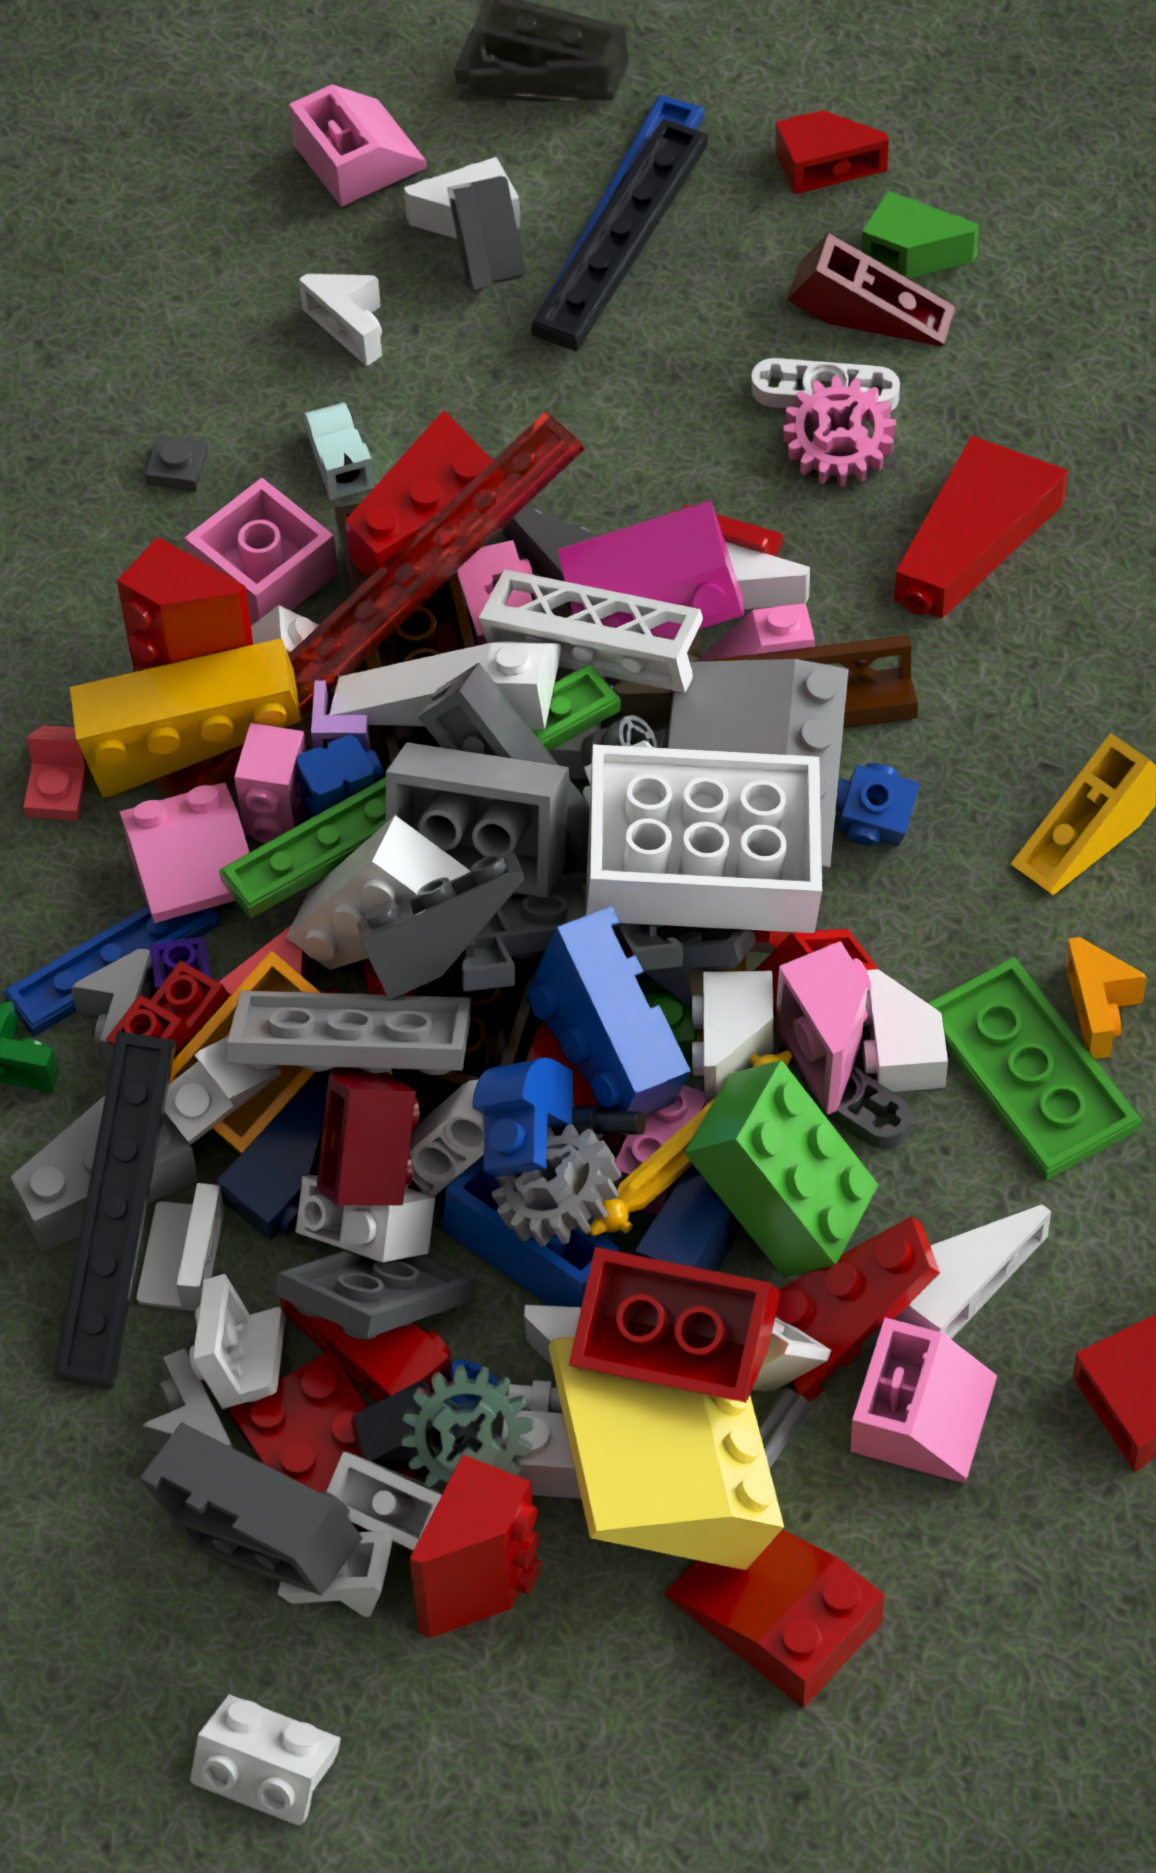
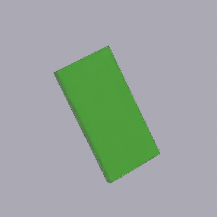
[928,957,1142,1181]

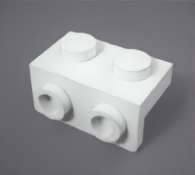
[189,1274,286,1409]
[190,1694,341,1826]

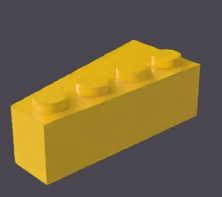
[70,638,302,798]

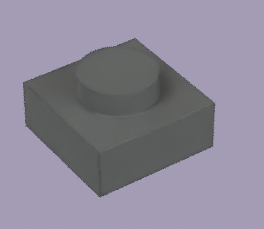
[145,435,209,491]

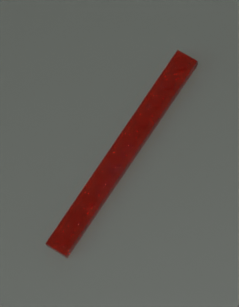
[154,411,585,798]

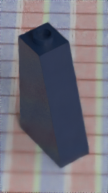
[635,1165,742,1272]

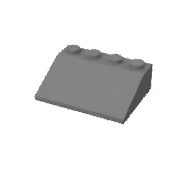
[666,659,849,879]

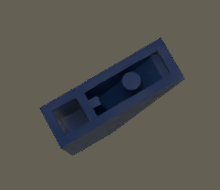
[216,1068,333,1240]

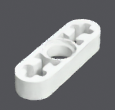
[751,358,900,411]

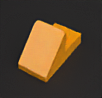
[1065,937,1146,1059]

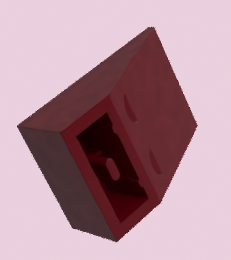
[316,1067,419,1206]

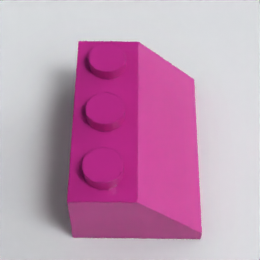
[558,500,744,639]

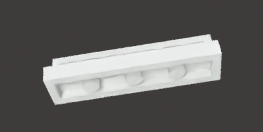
[479,569,703,693]

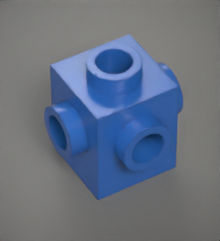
[835,763,920,846]

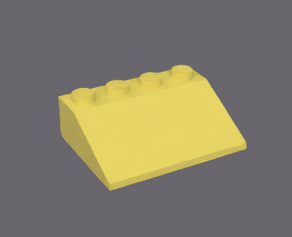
[548,1336,784,1570]

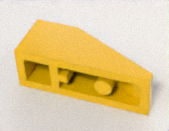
[1011,733,1156,895]

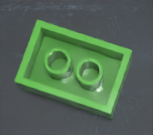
[684,1060,878,1278]

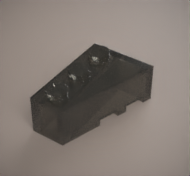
[454,0,629,102]

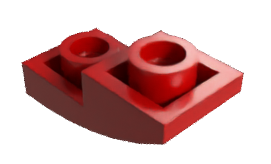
[106,960,230,1052]

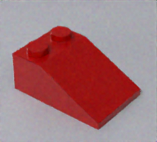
[665,1529,885,1708]

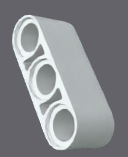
[405,1080,485,1197]

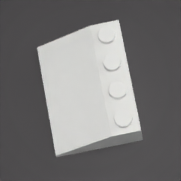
[586,744,822,933]

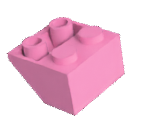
[289,85,427,207]
[850,1317,997,1484]

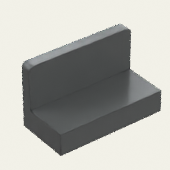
[447,176,525,290]

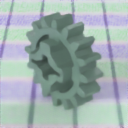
[401,1365,534,1488]

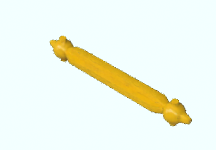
[589,1050,792,1237]

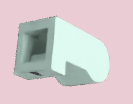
[304,402,374,500]

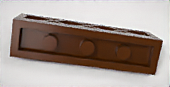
[696,635,918,728]

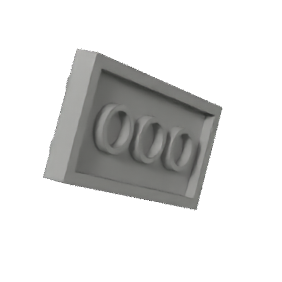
[227,991,471,1075]

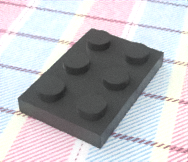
[274,1250,477,1339]

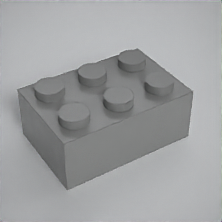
[386,742,569,898]

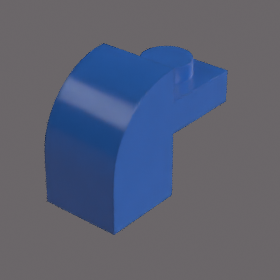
[472,1058,573,1177]

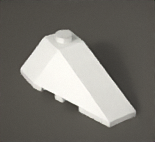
[329,642,561,730]

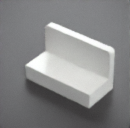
[136,1183,225,1311]

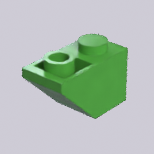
[861,191,979,279]

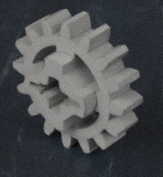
[492,1124,621,1246]

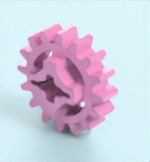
[783,376,896,487]

